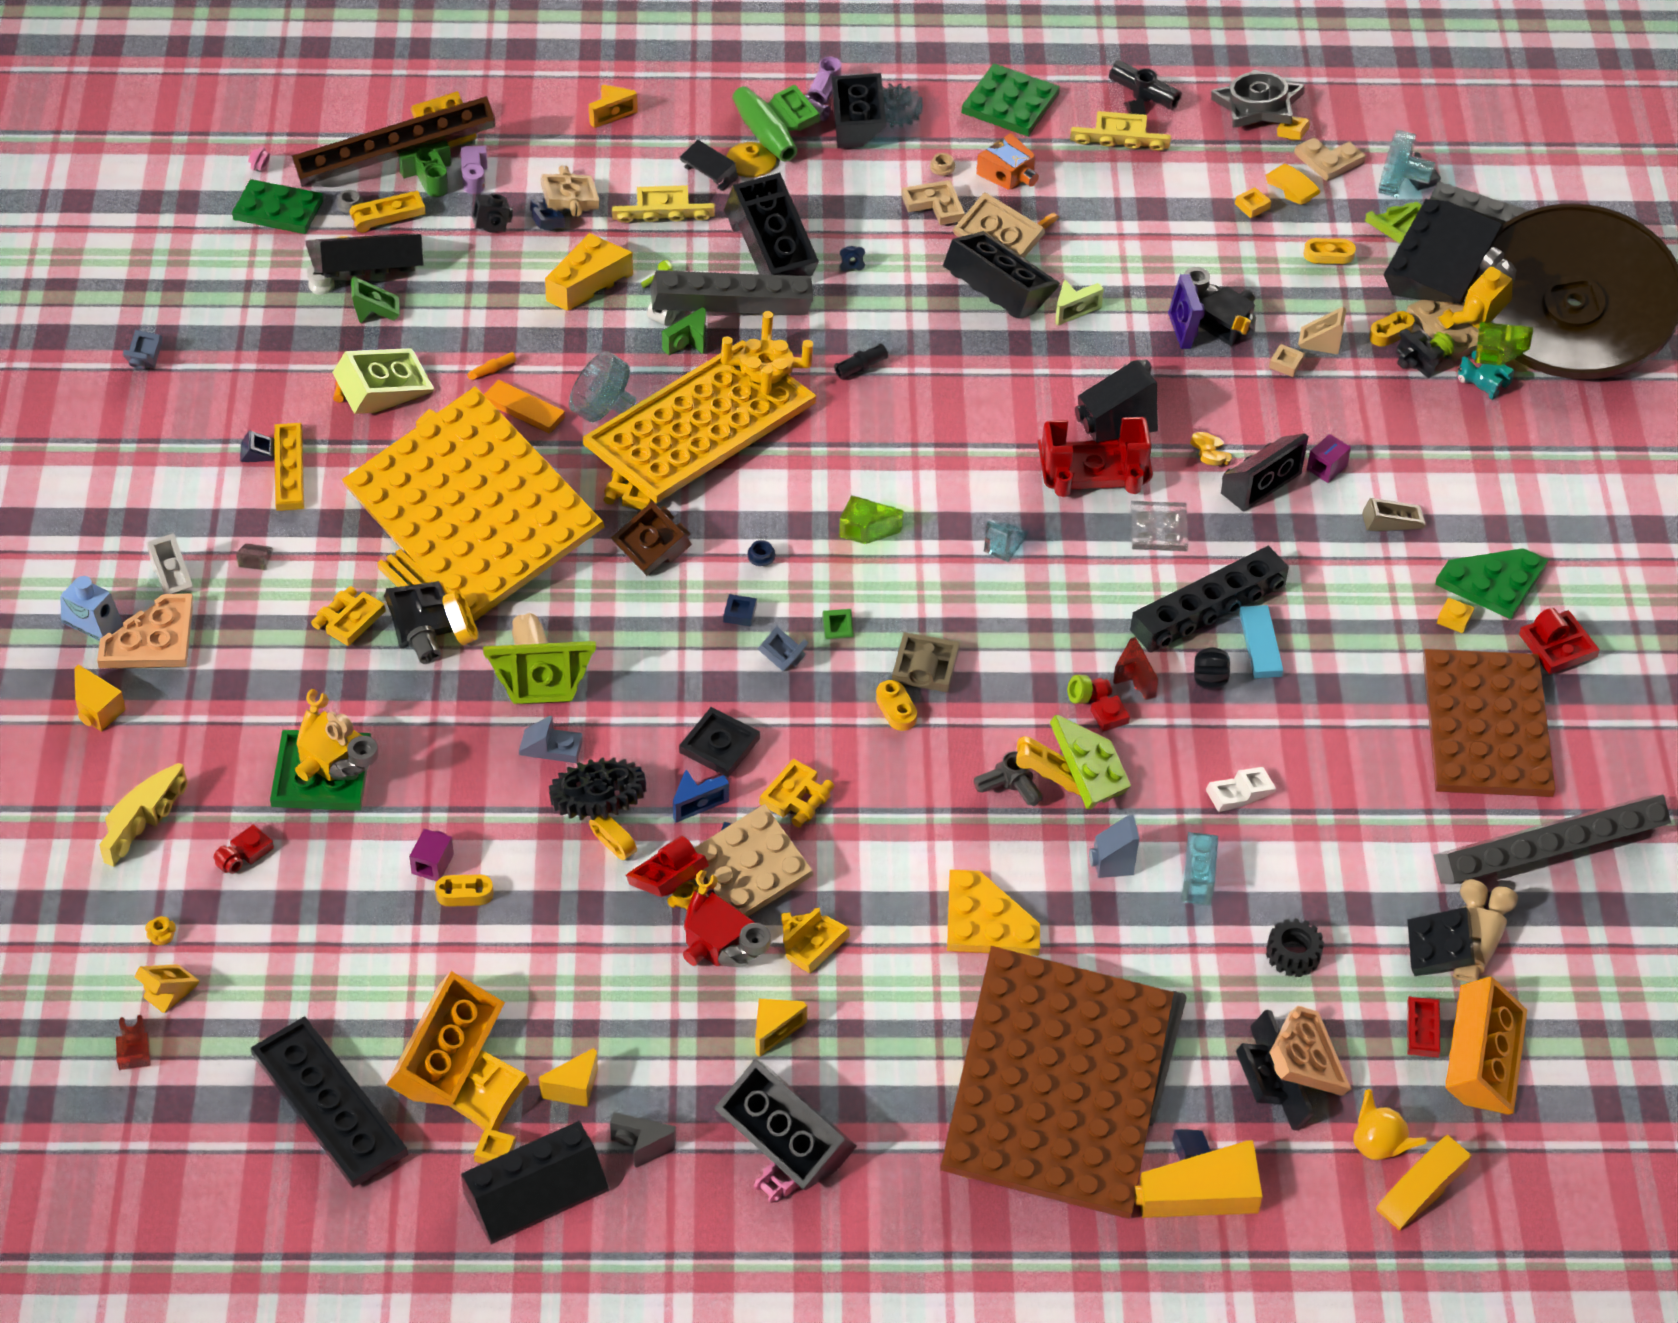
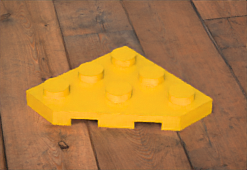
[947,869,1040,956]

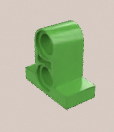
[398,141,451,197]

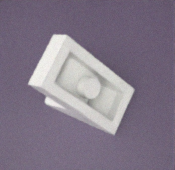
[146,533,193,594]

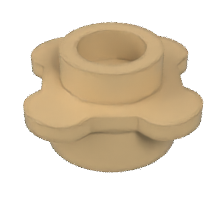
[325,711,353,746]

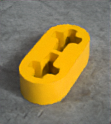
[1369,311,1415,346]
[442,590,478,645]
[589,815,637,860]
[435,874,494,907]

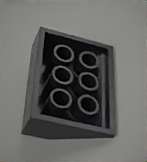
[1383,199,1503,304]

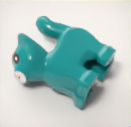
[1457,350,1515,400]

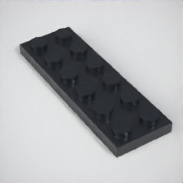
[250,1016,408,1188]

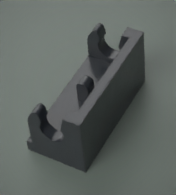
[680,139,738,191]

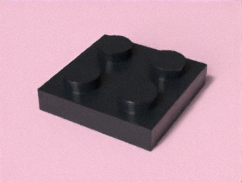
[679,707,760,778]
[1407,907,1475,976]

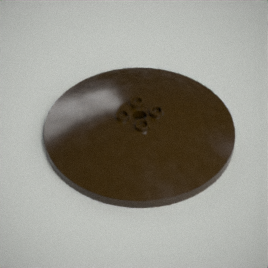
[1472,203,1678,379]

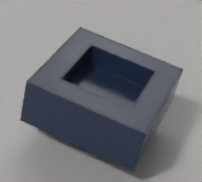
[723,594,757,627]

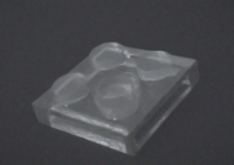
[1130,501,1189,551]

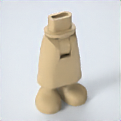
[1453,879,1518,983]

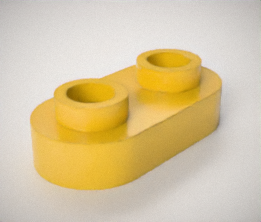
[1303,238,1356,264]
[876,680,917,731]

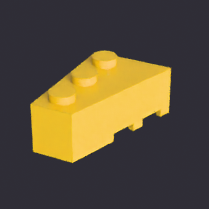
[545,233,633,311]

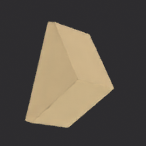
[1298,307,1346,354]

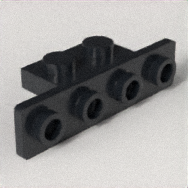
[1235,1010,1314,1130]

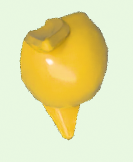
[1353,1089,1427,1160]

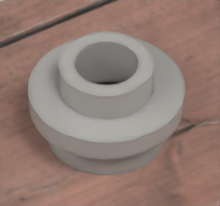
[337,190,363,213]

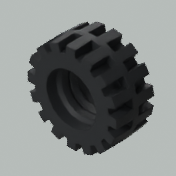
[1266,918,1324,977]

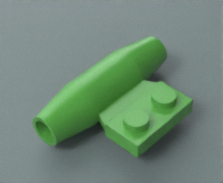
[732,85,820,162]

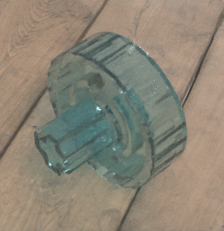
[1378,129,1435,198]
[569,351,636,423]

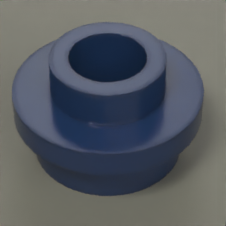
[747,540,775,566]

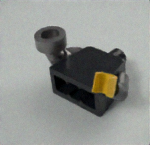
[1185,267,1256,347]

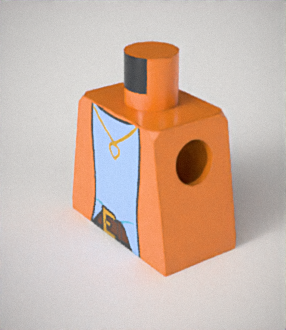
[976,133,1039,190]

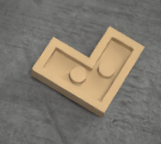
[1294,137,1366,181]
[901,180,965,225]

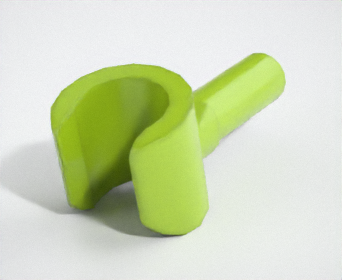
[641,260,673,288]

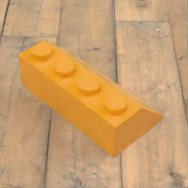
[386,971,505,1106]
[1445,976,1528,1115]

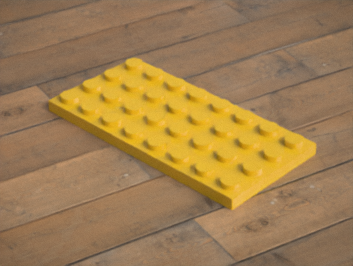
[583,340,816,504]

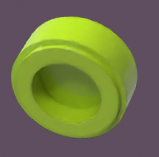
[1067,675,1093,704]

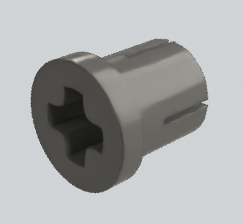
[407,625,441,664]

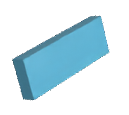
[1239,605,1284,678]

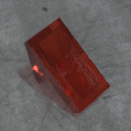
[1113,637,1159,700]

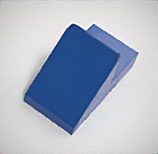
[673,770,729,823]

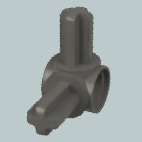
[973,751,1043,806]

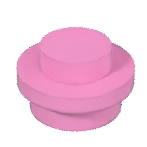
[248,146,271,171]

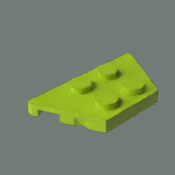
[1365,202,1422,244]
[483,641,596,704]
[1050,715,1131,810]

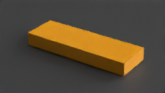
[484,379,565,434]

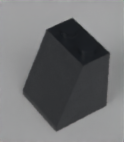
[1075,360,1158,443]

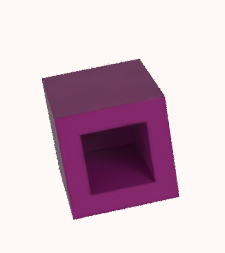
[1306,434,1351,483]
[409,828,454,881]

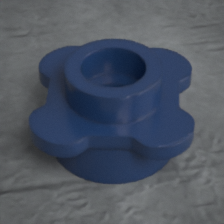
[840,246,865,272]

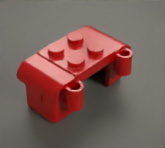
[1037,417,1153,497]

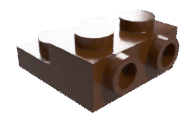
[611,501,692,576]

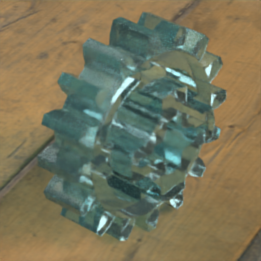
[883,84,923,128]

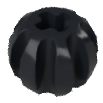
[1194,647,1230,690]

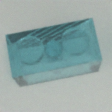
[1180,832,1218,906]

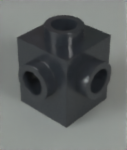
[472,193,513,233]

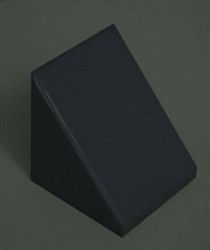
[1124,98,1146,115]

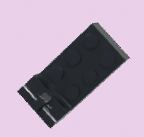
[724,173,819,276]

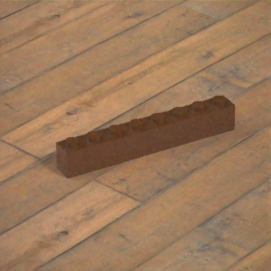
[292,96,495,187]

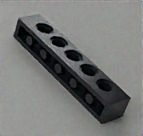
[1130,545,1289,653]

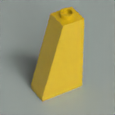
[1134,1140,1262,1218]

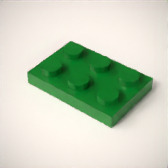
[232,179,323,234]

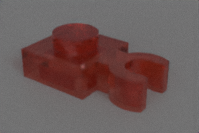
[116,1015,151,1070]

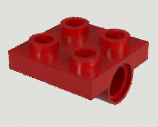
[1519,608,1600,675]
[626,835,709,897]

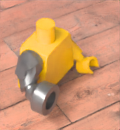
[1437,247,1517,331]
[295,689,378,781]

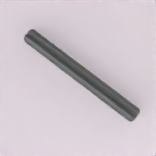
[1149,991,1187,1126]

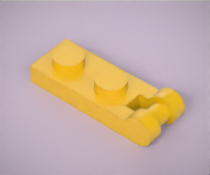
[349,190,426,233]
[1016,736,1081,796]

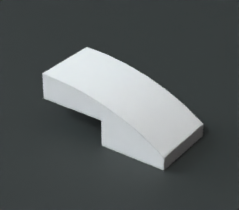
[1206,767,1276,812]

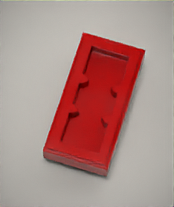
[1407,996,1441,1058]

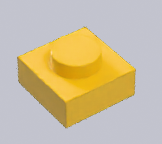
[1277,117,1310,140]
[1235,187,1271,218]
[1437,597,1475,633]
[474,1128,516,1164]

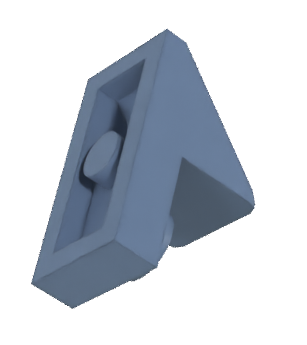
[519,716,583,763]

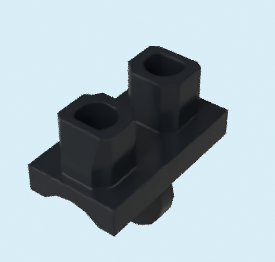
[1396,329,1444,378]

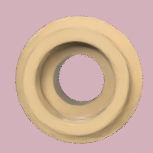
[930,153,955,176]

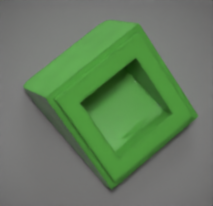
[822,609,854,639]

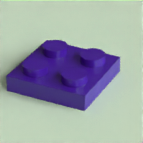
[1168,274,1204,349]

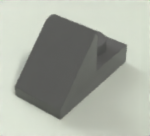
[610,1112,676,1168]

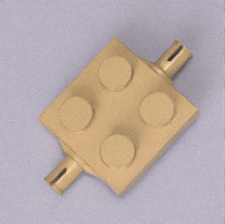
[541,165,599,217]

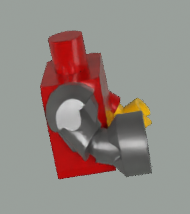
[683,870,771,967]

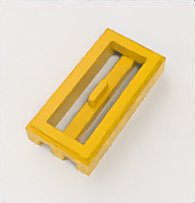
[377,549,432,587]

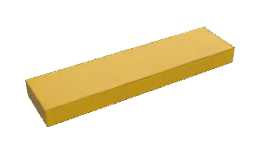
[274,422,304,511]

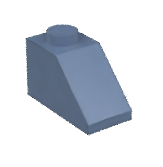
[1089,815,1139,878]

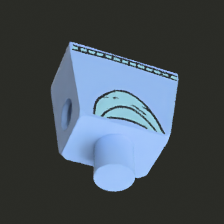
[60,576,123,641]

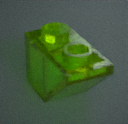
[1475,322,1534,366]
[839,495,904,544]

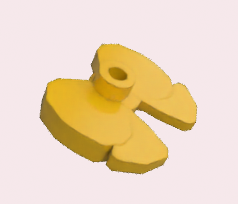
[1190,432,1232,466]

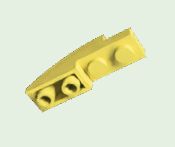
[99,763,188,867]

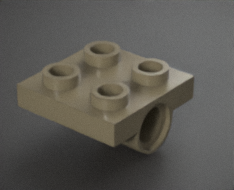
[892,632,960,693]

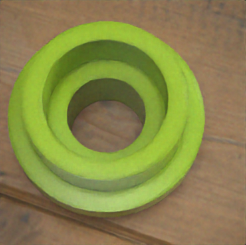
[1430,332,1455,357]

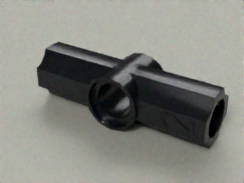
[1109,60,1182,110]

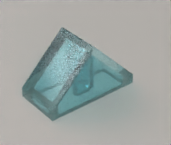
[984,520,1029,562]

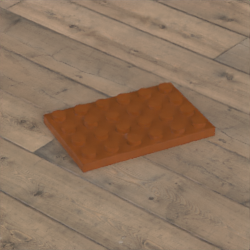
[1423,649,1556,797]

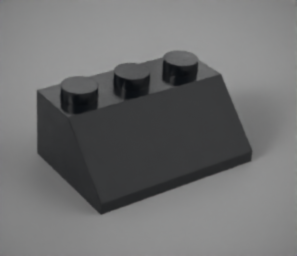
[832,73,886,149]
[1221,433,1309,512]

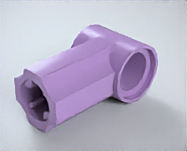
[807,57,841,104]

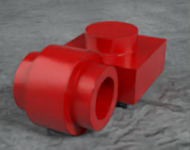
[1089,677,1130,732]
[213,824,274,874]

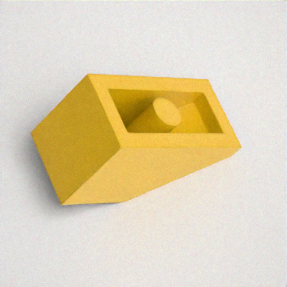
[74,664,126,732]

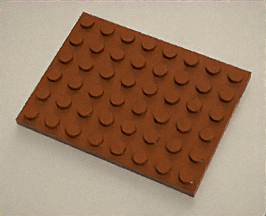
[939,946,1174,1219]

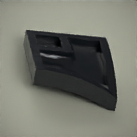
[384,581,453,648]

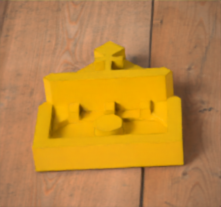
[781,908,850,974]

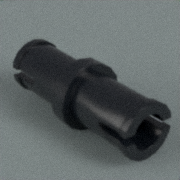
[834,343,888,380]

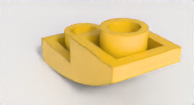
[1265,163,1320,205]

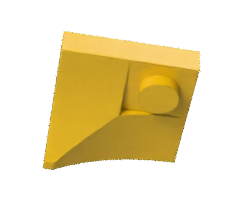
[450,1050,530,1131]

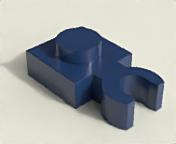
[530,198,565,230]

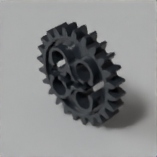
[549,757,647,820]

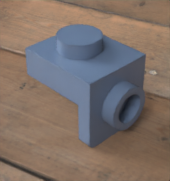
[122,330,163,369]
[757,626,809,671]

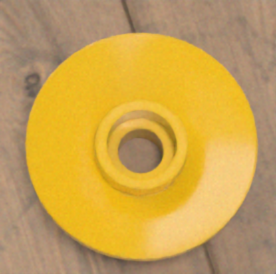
[726,142,776,178]

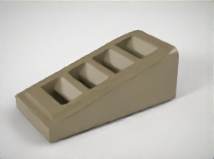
[1362,498,1425,531]

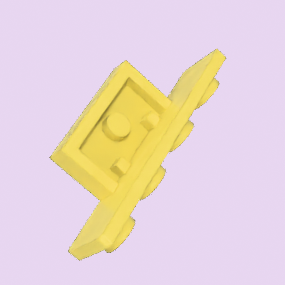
[1070,111,1171,151]
[612,185,715,223]

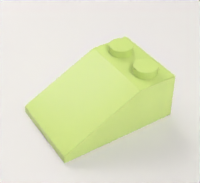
[332,348,434,414]

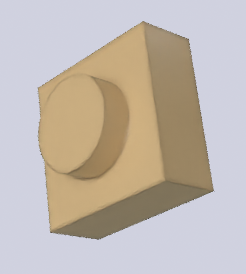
[1269,344,1305,377]

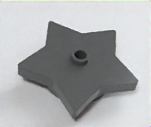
[1211,69,1304,128]

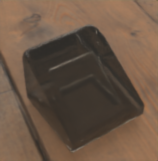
[236,543,273,570]

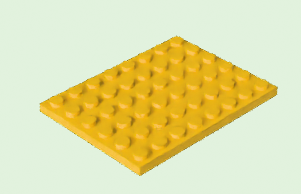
[342,386,605,621]

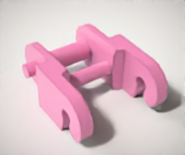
[754,1162,799,1203]

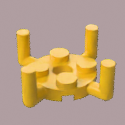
[721,311,813,395]

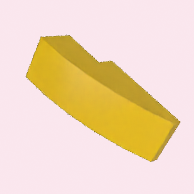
[1376,1134,1472,1231]

